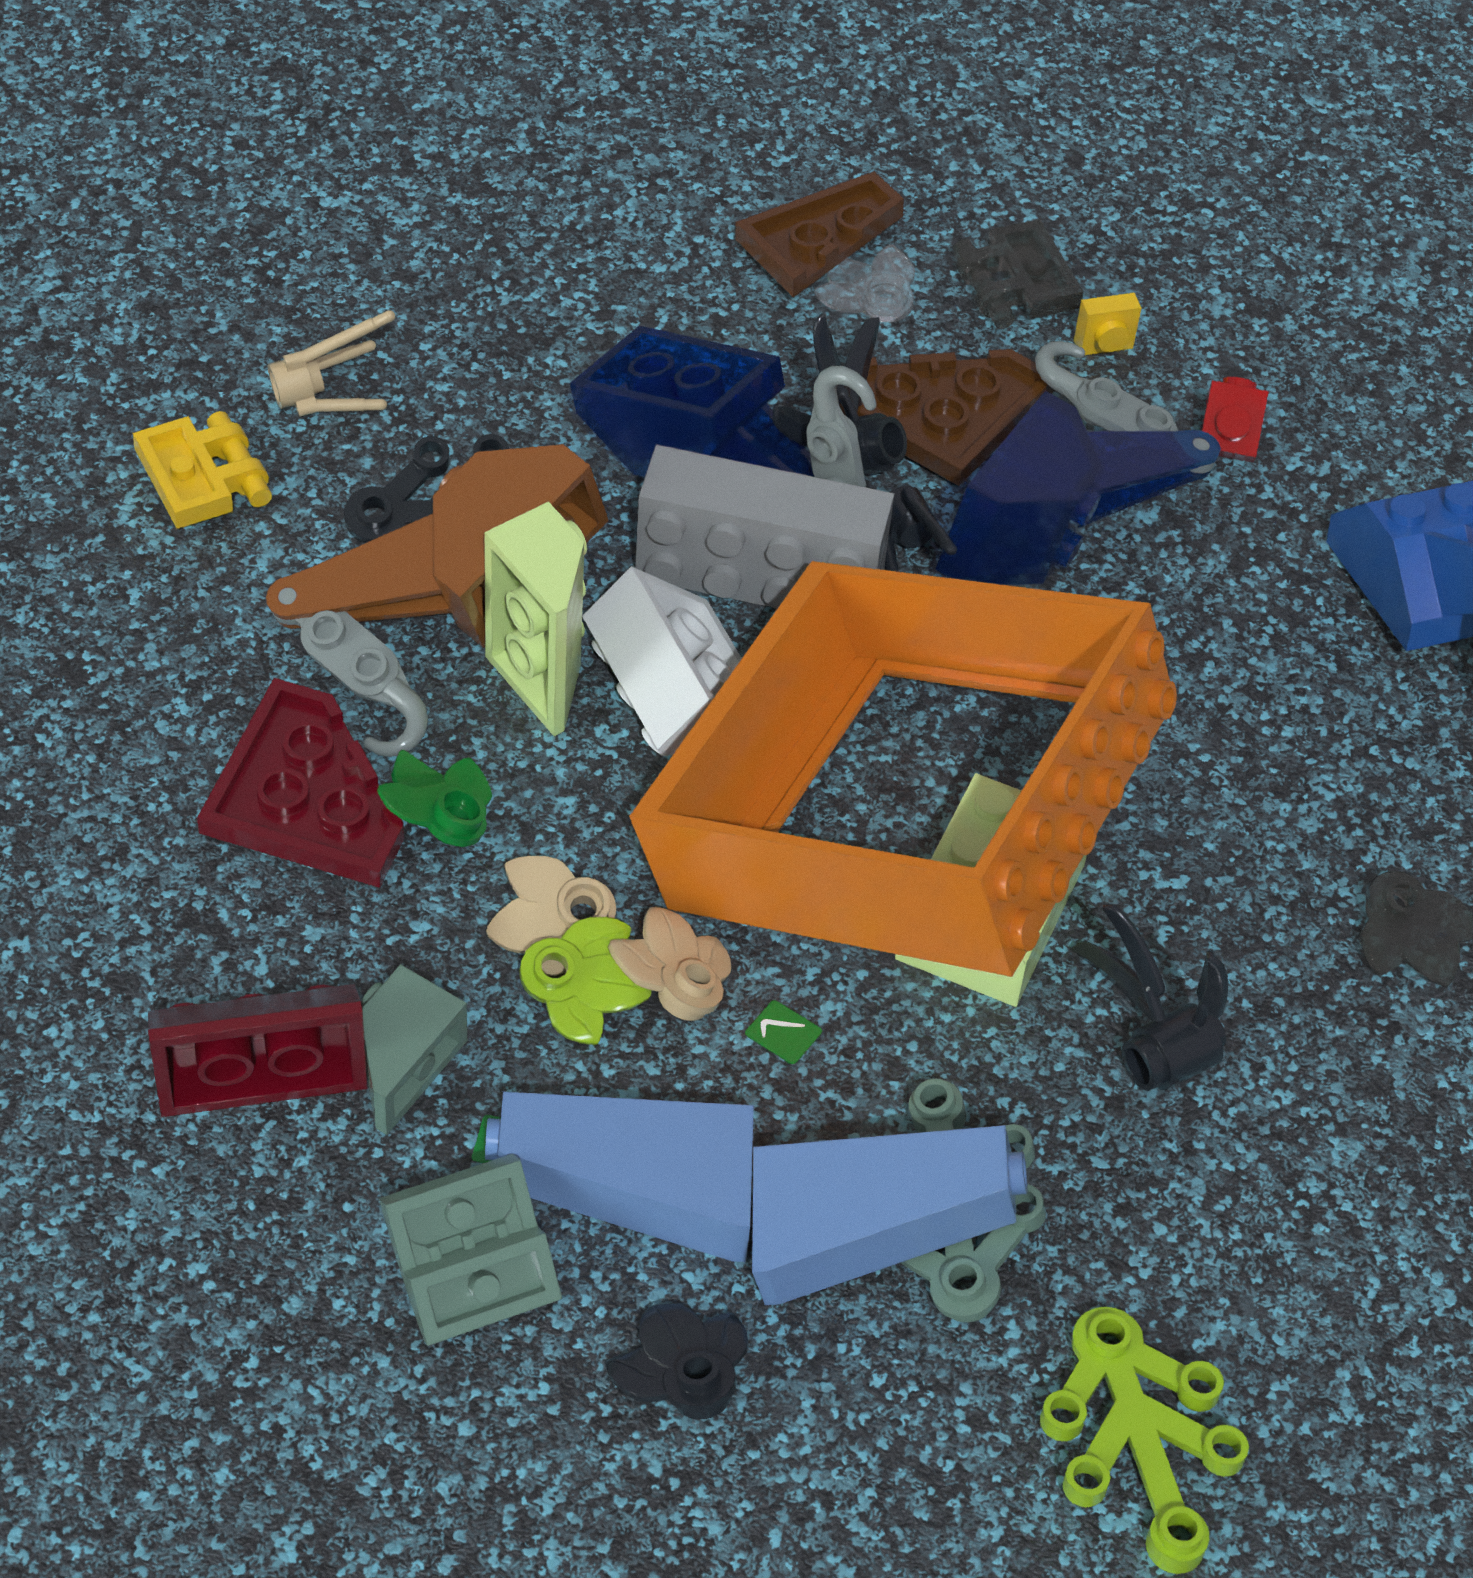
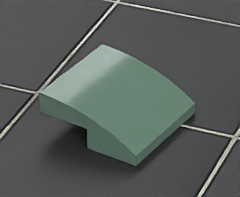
[379,1154,562,1346]

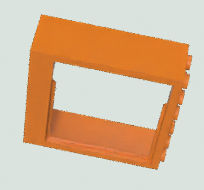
[629,561,1177,977]

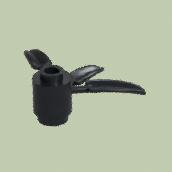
[772,313,907,475]
[1072,904,1229,1091]

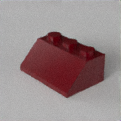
[148,984,367,1117]

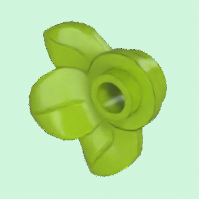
[519,917,652,1045]

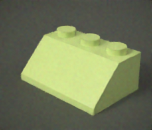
[484,501,587,736]

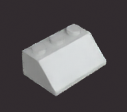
[582,566,742,757]

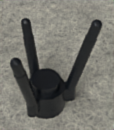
[884,486,984,582]

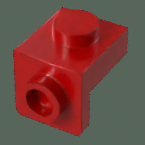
[1200,377,1269,463]

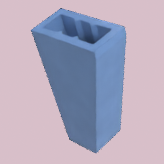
[485,1092,754,1262]
[752,1125,1028,1306]

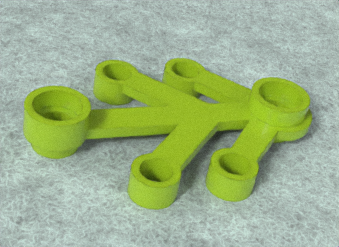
[1040,1307,1249,1574]

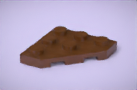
[839,349,1055,486]

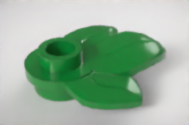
[377,750,492,847]

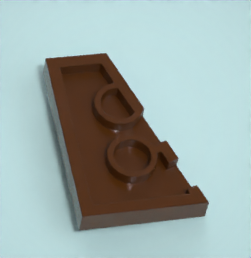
[735,171,904,298]

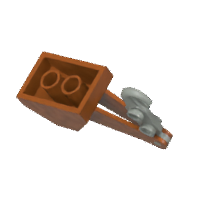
[266,444,609,757]

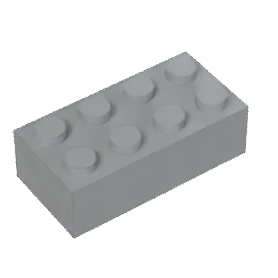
[635,445,895,609]

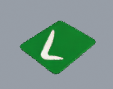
[745,1000,822,1064]

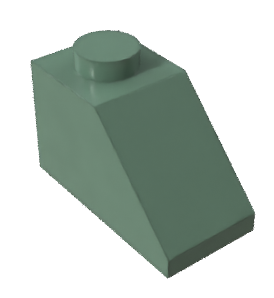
[361,964,467,1135]

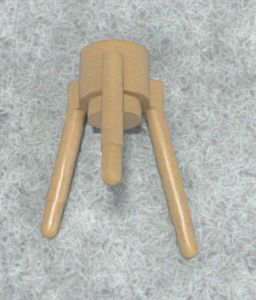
[268,310,395,417]

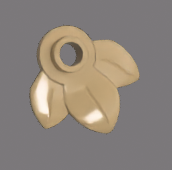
[486,856,616,978]
[608,907,731,1021]

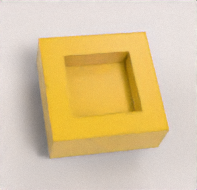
[1073,292,1142,355]

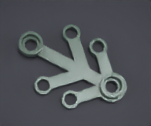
[900,1078,1046,1322]

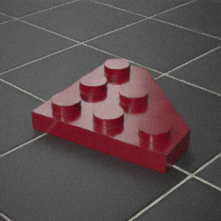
[197,678,404,888]

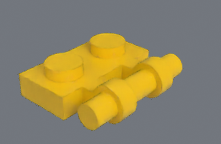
[133,411,272,529]

